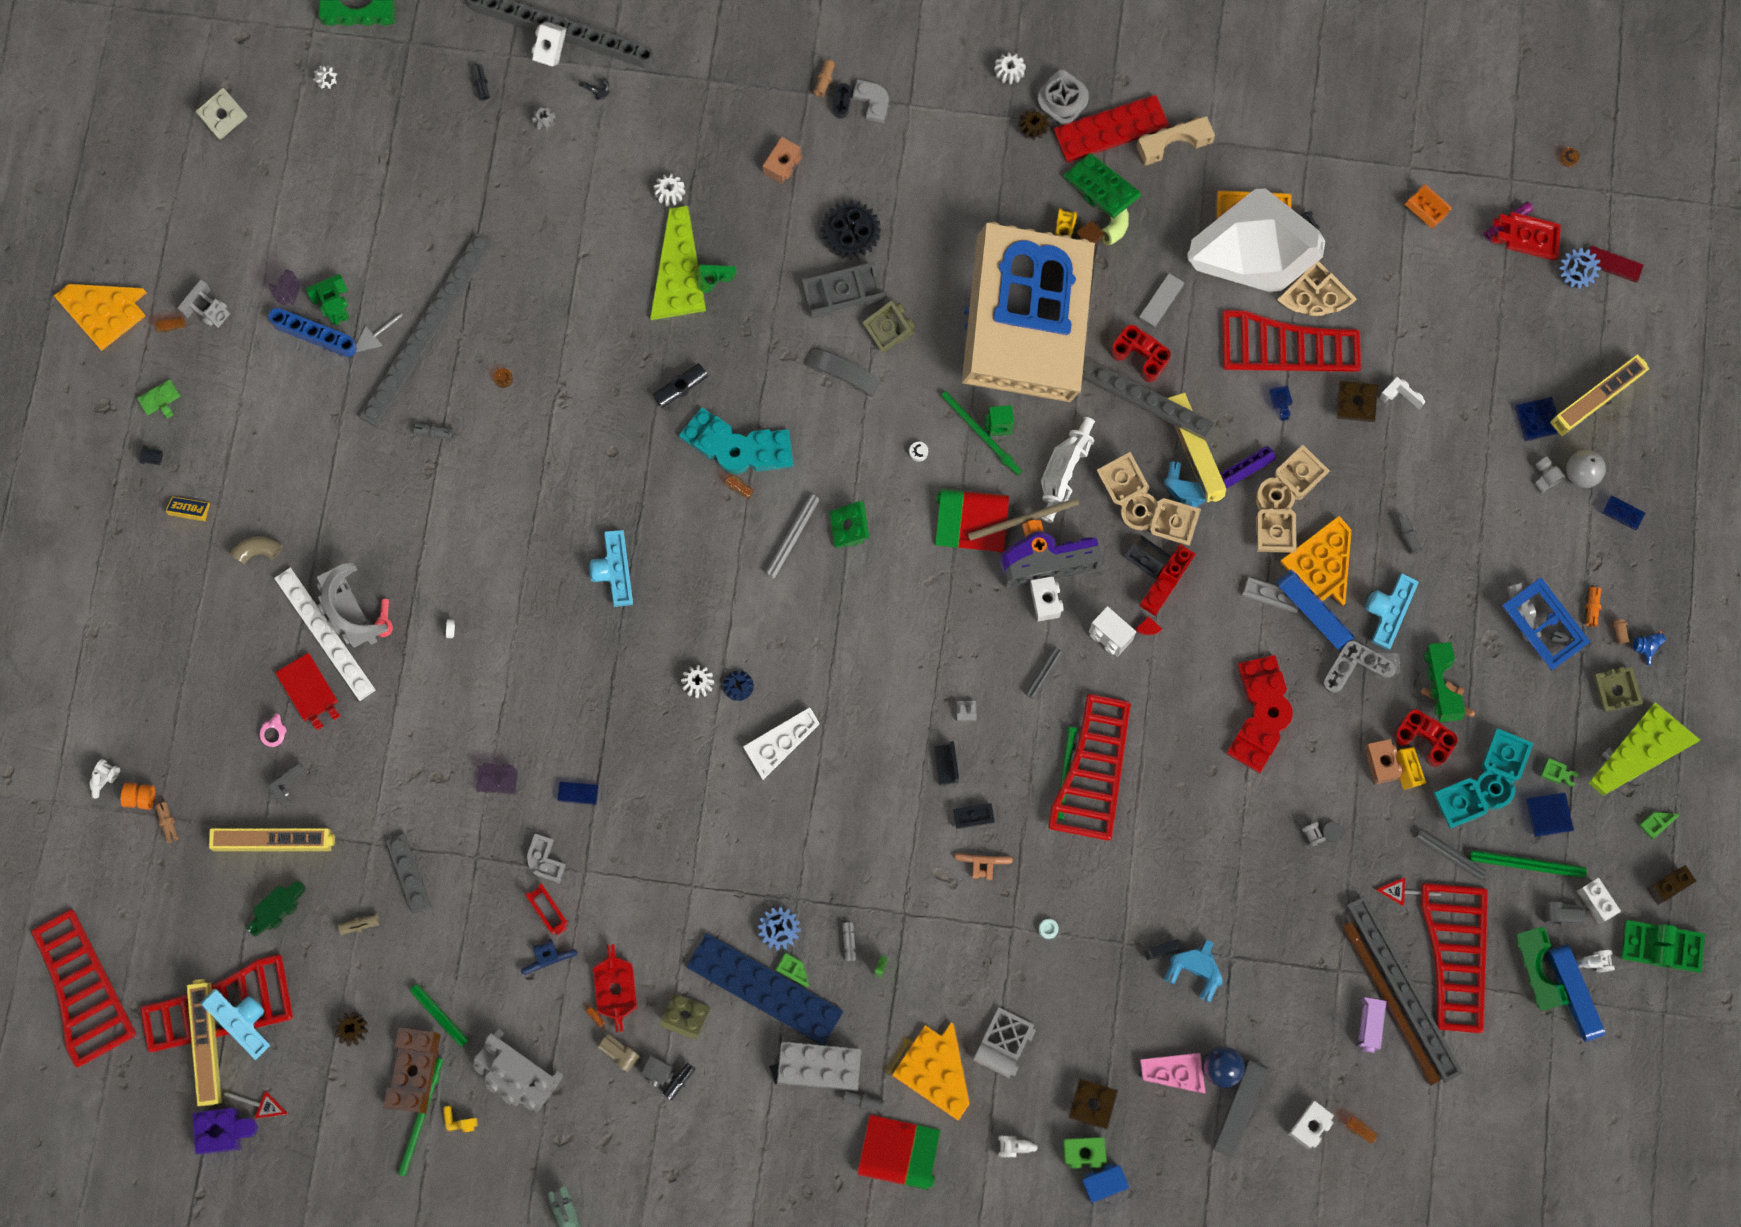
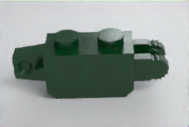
[246,881,306,938]

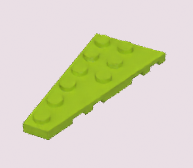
[651,206,706,320]
[1588,702,1700,796]

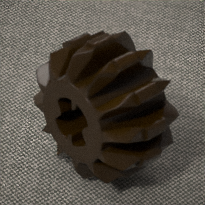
[1018,108,1050,141]
[334,1012,369,1047]

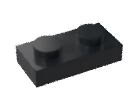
[953,803,995,829]

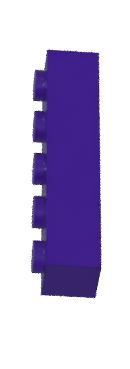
[1220,445,1276,489]

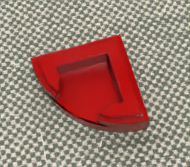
[1135,616,1163,635]

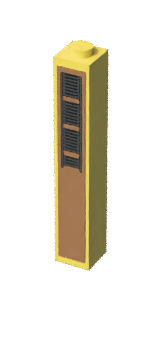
[1550,354,1650,436]
[1167,393,1226,502]
[209,829,335,851]
[187,979,222,1106]

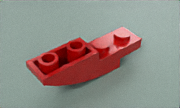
[1139,544,1196,616]

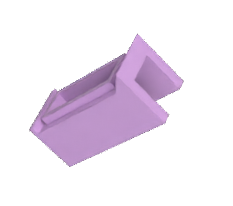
[1357,997,1386,1053]

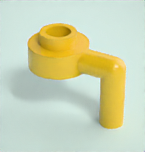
[443,1106,478,1133]

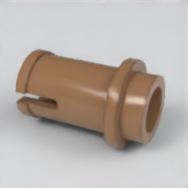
[1612,619,1630,644]

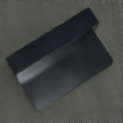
[1124,535,1171,579]
[934,741,959,785]

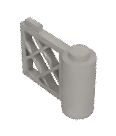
[973,1007,1036,1078]

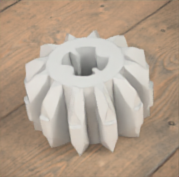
[994,52,1025,85]
[654,173,685,206]
[681,665,714,698]

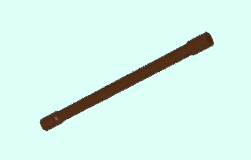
[1342,921,1441,1086]

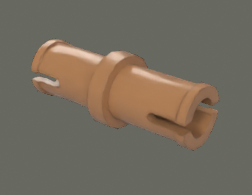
[814,60,836,97]
[155,802,179,843]

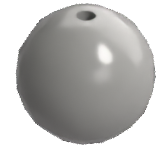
[1566,449,1606,488]

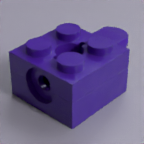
[193,1108,258,1155]

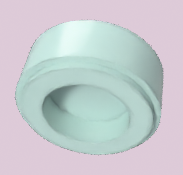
[1038,919,1059,939]

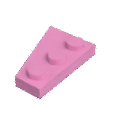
[1140,1053,1206,1094]

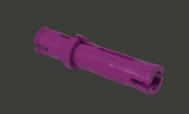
[1483,201,1534,241]

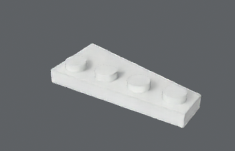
[743,707,820,780]

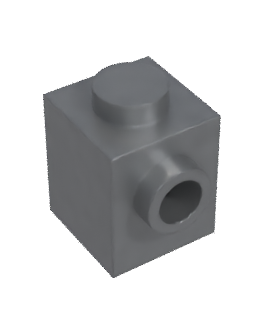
[641,1056,674,1088]

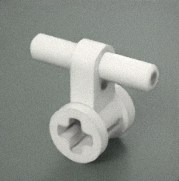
[90,759,120,799]
[1576,950,1615,972]
[998,1136,1038,1157]

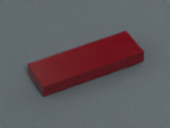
[1585,246,1644,283]

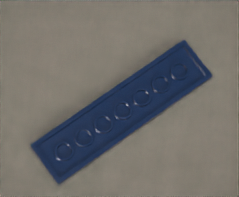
[686,933,844,1046]

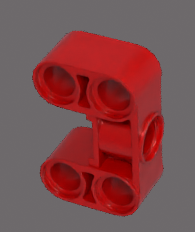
[1111,325,1171,382]
[1394,710,1458,767]

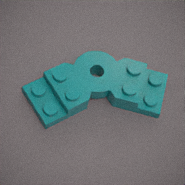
[679,407,794,474]
[1433,728,1534,829]

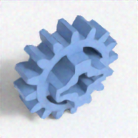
[1559,248,1601,289]
[758,907,801,951]

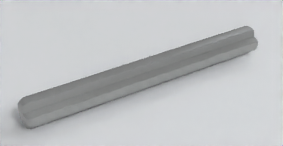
[766,494,819,578]

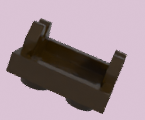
[1336,381,1378,422]
[1068,1079,1118,1130]

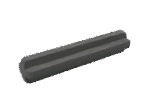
[1026,647,1062,699]

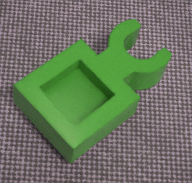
[1540,758,1579,787]

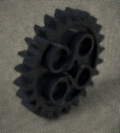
[821,200,881,260]

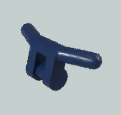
[521,939,577,975]

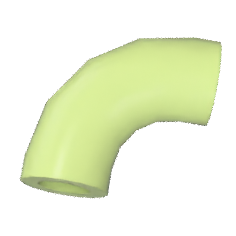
[1101,208,1129,246]

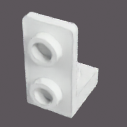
[1379,377,1425,409]

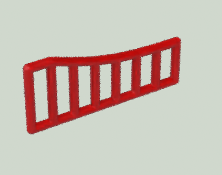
[1222,310,1361,372]
[1048,694,1131,841]
[1421,883,1488,1033]
[31,909,136,1068]
[140,954,293,1053]

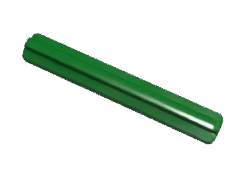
[410,984,468,1047]

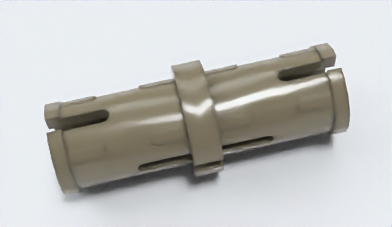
[338,913,380,936]

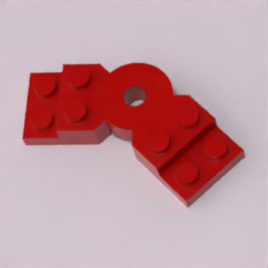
[1226,655,1293,774]

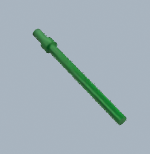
[941,391,1022,476]
[398,1057,444,1177]

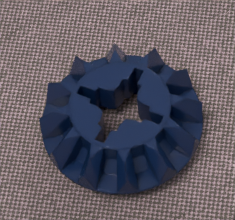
[723,670,754,701]

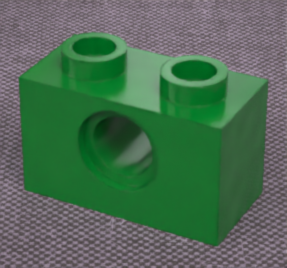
[985,405,1014,437]

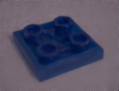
[1515,397,1559,442]
[1526,792,1574,838]

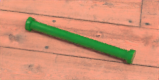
[1057,727,1078,820]

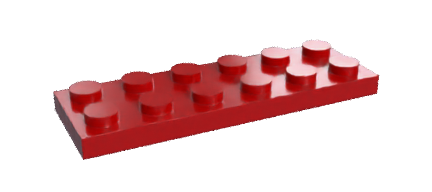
[1054,95,1170,163]

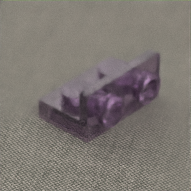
[268,269,302,305]
[476,763,518,795]

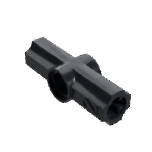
[653,363,708,409]

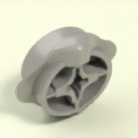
[1038,70,1089,125]

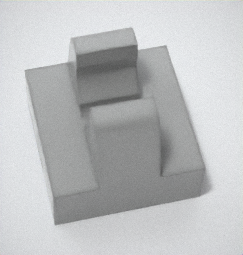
[956,701,977,722]

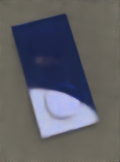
[1602,495,1645,531]
[557,781,599,805]

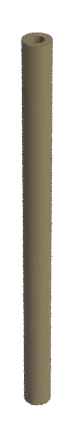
[968,498,1079,541]

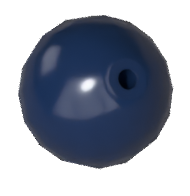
[1204,1046,1245,1088]

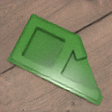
[1638,812,1679,840]
[776,953,809,988]
[874,956,888,978]

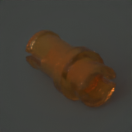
[155,316,186,333]
[725,474,754,500]
[1346,1116,1378,1144]

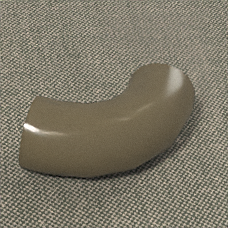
[229,536,283,565]

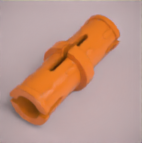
[1585,587,1602,627]

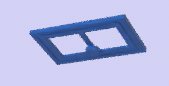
[1502,578,1590,671]

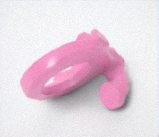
[260,713,287,747]

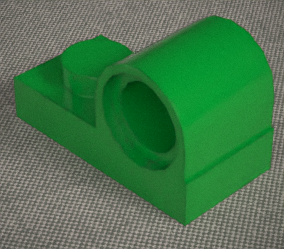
[696,265,737,293]

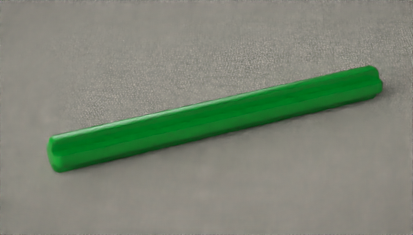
[1470,850,1587,878]

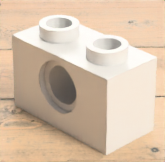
[532,22,567,66]
[1030,576,1063,622]
[1577,878,1621,925]
[1288,1101,1334,1149]

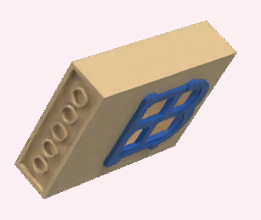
[962,222,1095,402]

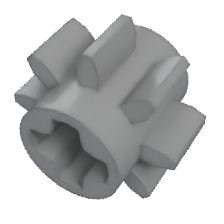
[532,106,555,130]

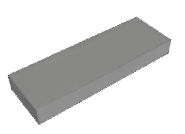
[1139,273,1184,329]
[1242,577,1299,613]

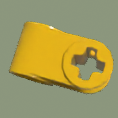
[1055,208,1077,237]

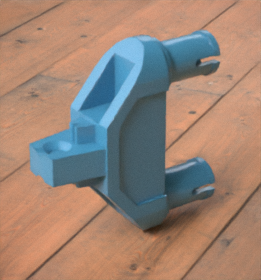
[1164,461,1206,508]
[1163,940,1223,1003]

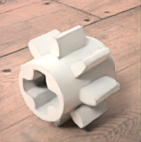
[313,65,337,89]

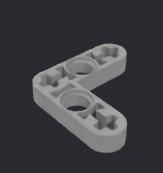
[1324,641,1396,693]

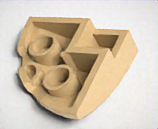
[1277,261,1357,316]

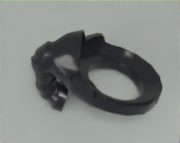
[579,77,610,100]

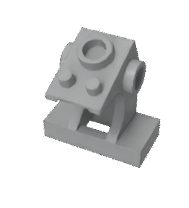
[178,280,230,328]

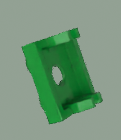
[829,501,869,548]

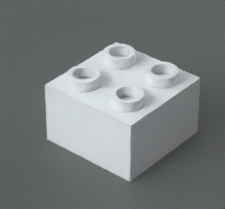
[1089,606,1136,657]

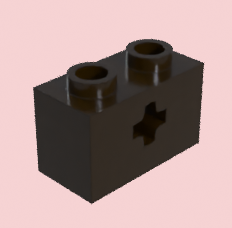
[1647,865,1697,905]

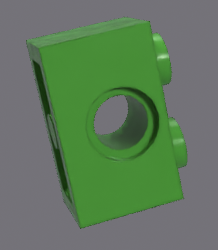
[1063,1137,1106,1169]

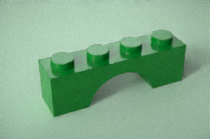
[319,0,396,26]
[1423,642,1465,722]
[1516,927,1569,1011]

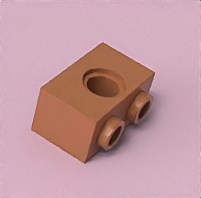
[763,137,802,184]
[1365,739,1402,785]

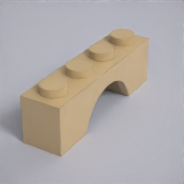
[1137,116,1215,166]

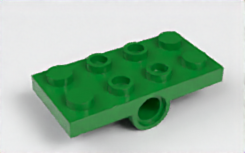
[1064,153,1141,219]
[1621,920,1705,973]

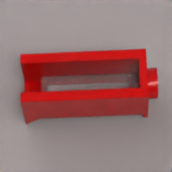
[525,883,569,936]

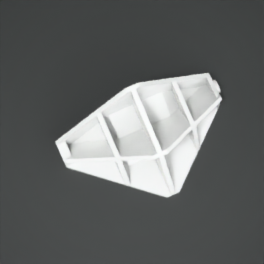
[1187,188,1325,292]

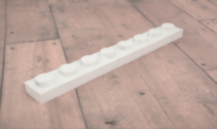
[274,568,376,701]

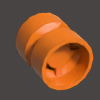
[121,782,156,810]

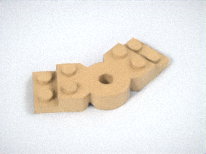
[1256,445,1330,553]
[1097,452,1201,546]

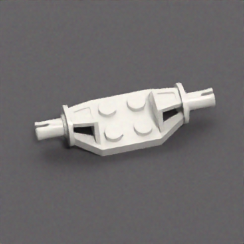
[1041,417,1095,523]

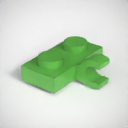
[137,379,181,418]

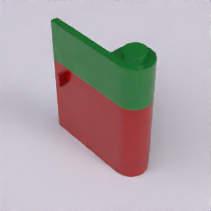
[936,488,1009,552]
[857,1115,941,1190]

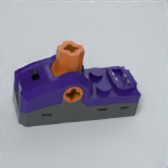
[1000,520,1102,589]

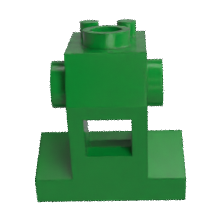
[306,274,350,325]

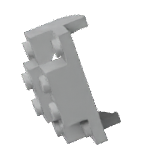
[316,563,388,648]
[473,1029,563,1112]

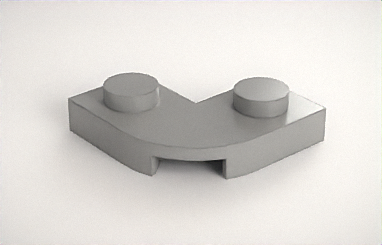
[853,80,889,123]
[527,834,566,884]

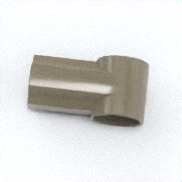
[598,1034,640,1073]

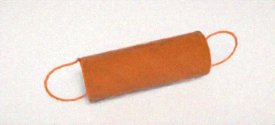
[584,1005,607,1030]

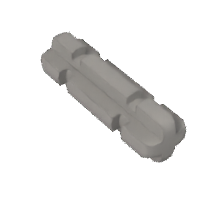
[842,922,856,961]

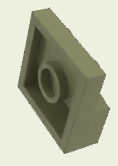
[862,300,916,353]

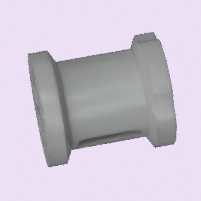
[1302,822,1326,847]

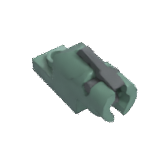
[547,1186,582,1227]

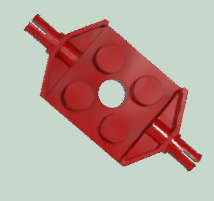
[593,944,637,1033]

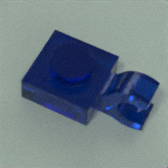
[1269,386,1293,421]

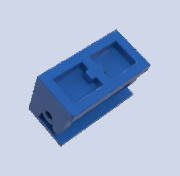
[1082,1163,1130,1204]

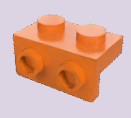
[1405,184,1452,229]

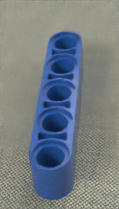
[269,308,357,357]
[1277,569,1355,651]
[1547,944,1605,1042]

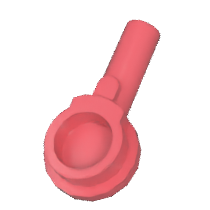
[374,599,393,637]

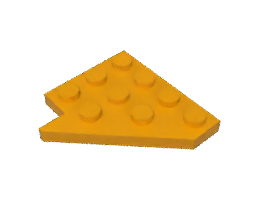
[54,284,147,351]

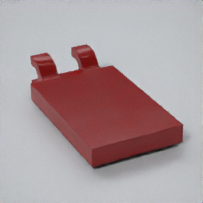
[1491,212,1561,261]
[275,653,340,730]

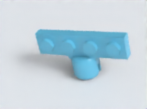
[589,530,633,607]
[1365,573,1419,650]
[200,989,270,1060]

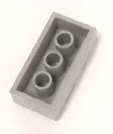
[777,1042,861,1091]

